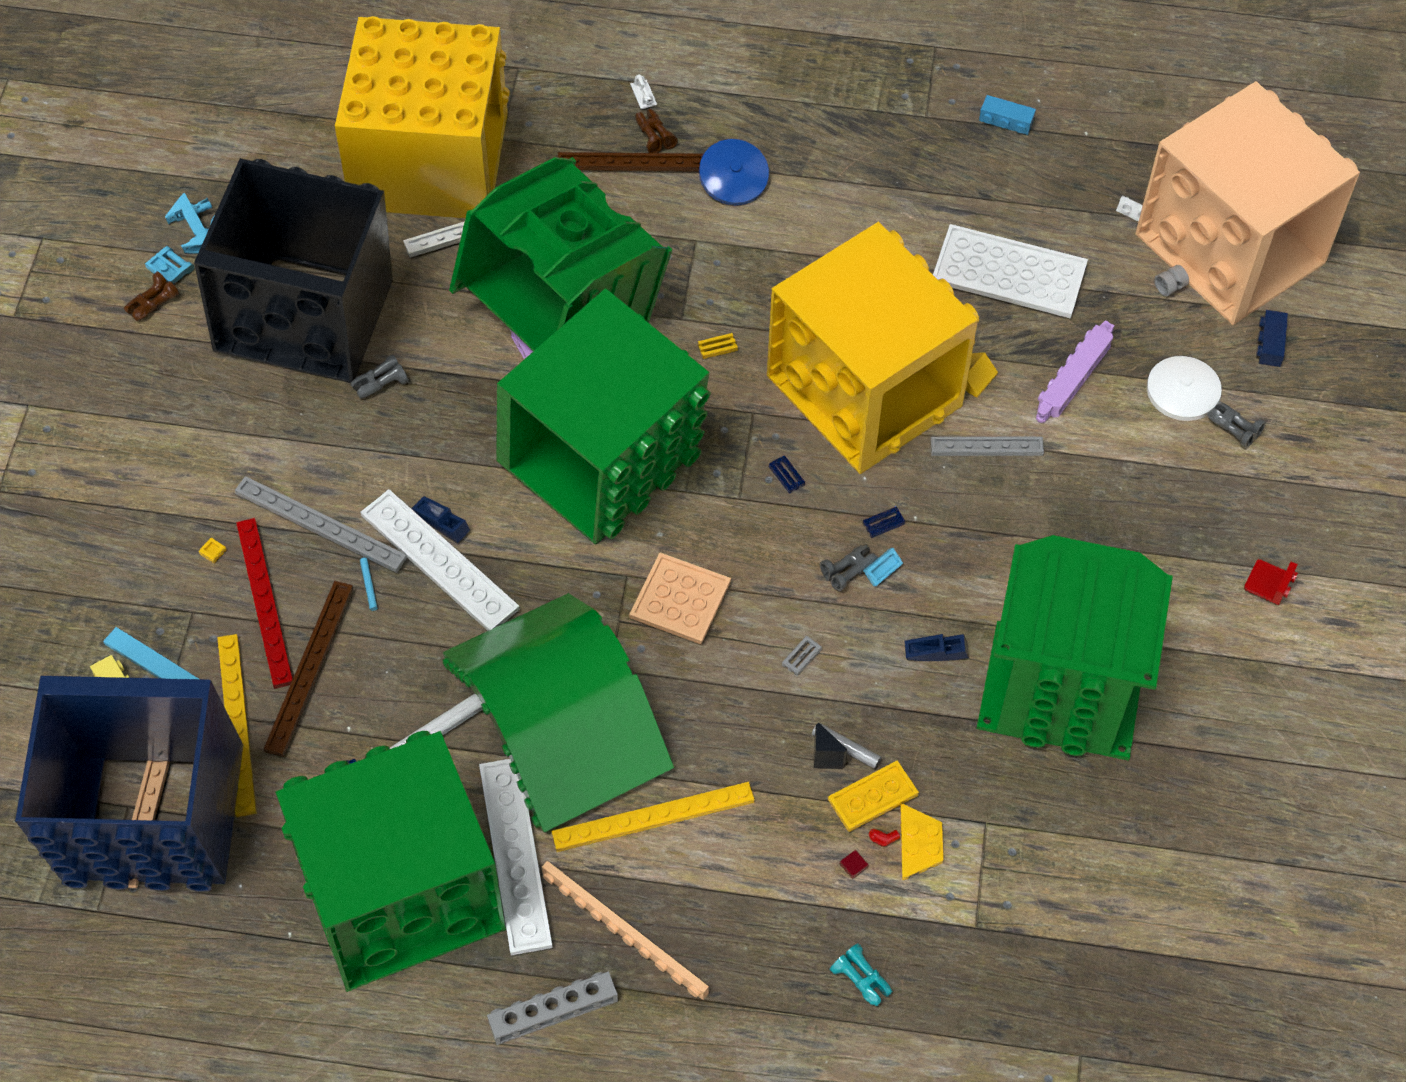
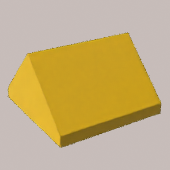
[965,352,998,398]

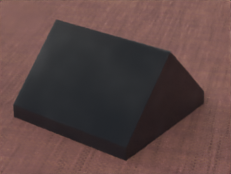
[814,723,847,769]

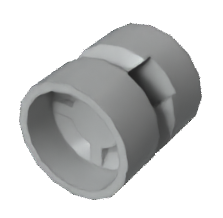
[1154,265,1189,296]

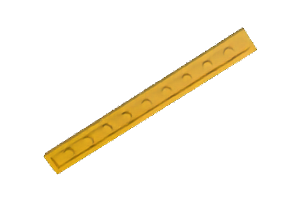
[217,634,257,817]
[551,782,754,852]

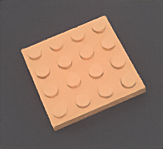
[629,553,731,645]

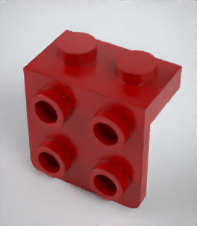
[1244,559,1298,605]

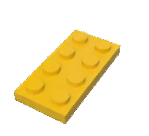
[828,760,919,832]

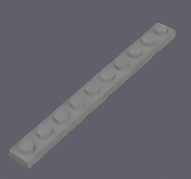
[235,476,407,573]

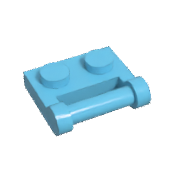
[145,246,194,284]

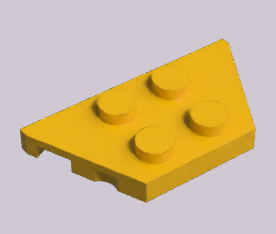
[900,804,943,880]

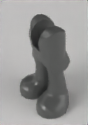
[350,354,409,399]
[1207,401,1266,448]
[820,544,878,591]

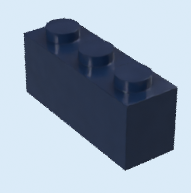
[1256,310,1288,367]

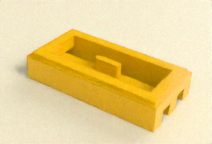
[698,333,738,359]

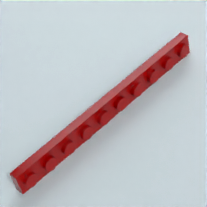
[236,518,293,689]

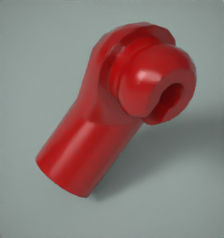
[869,829,900,846]

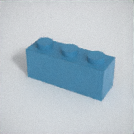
[979,95,1036,135]

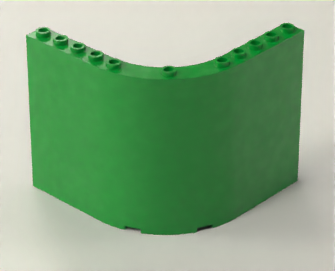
[442,593,674,832]

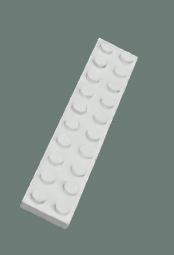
[361,490,520,631]
[479,759,552,955]

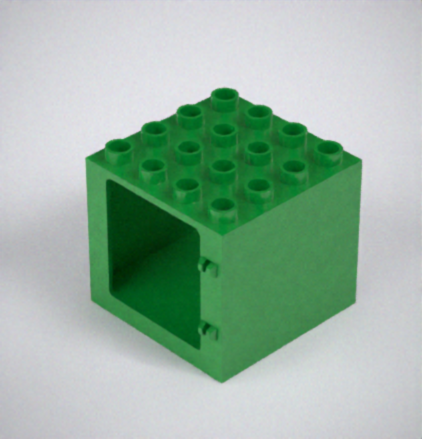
[496,288,711,545]
[275,731,506,992]

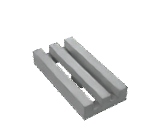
[782,636,822,676]

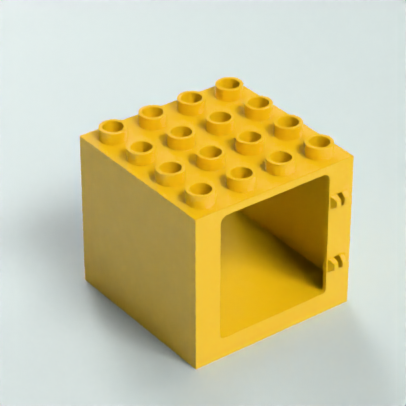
[335,16,510,218]
[767,221,979,474]

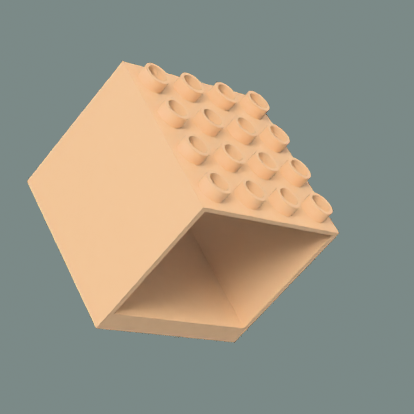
[1135,81,1360,325]

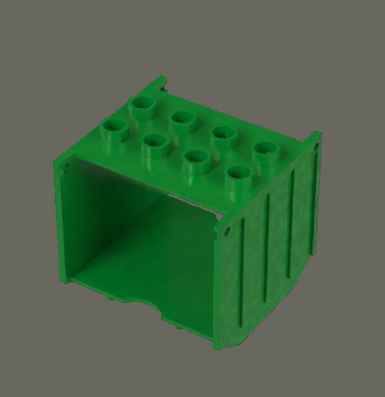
[449,157,673,351]
[976,535,1173,761]

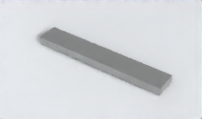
[930,437,1044,456]

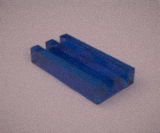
[769,455,805,494]
[862,506,905,538]

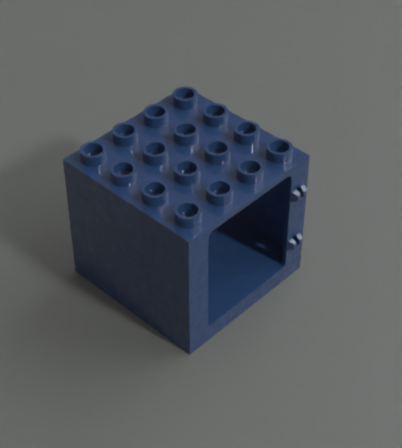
[15,676,243,892]

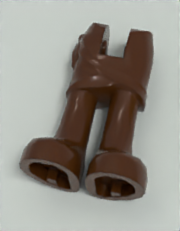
[635,108,678,153]
[124,271,179,321]

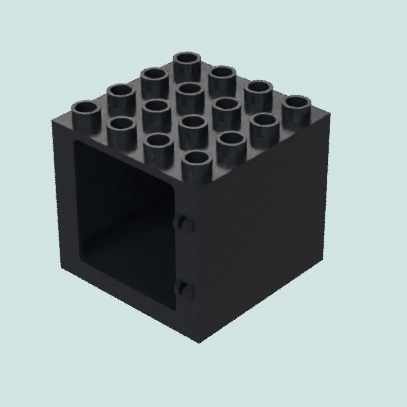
[194,158,393,383]

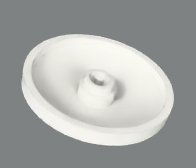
[1147,356,1222,421]

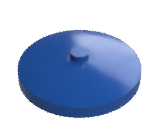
[699,139,769,206]

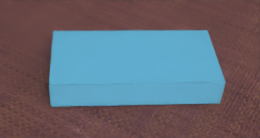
[863,548,903,586]

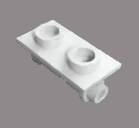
[630,74,657,109]
[1116,195,1143,221]

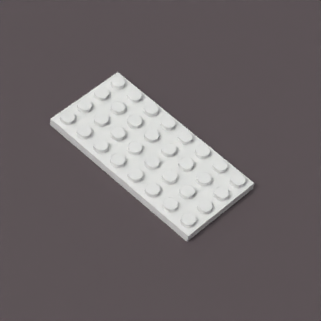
[933,224,1088,318]

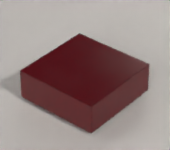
[839,850,869,879]

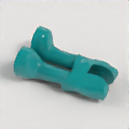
[829,943,893,1006]

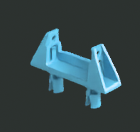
[165,193,212,254]

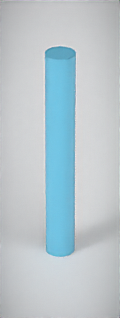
[360,558,378,611]

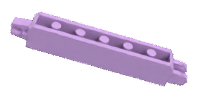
[1036,321,1115,423]

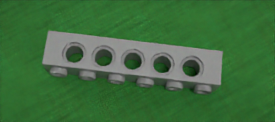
[487,971,618,1045]

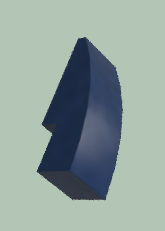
[411,496,470,543]
[905,634,969,661]

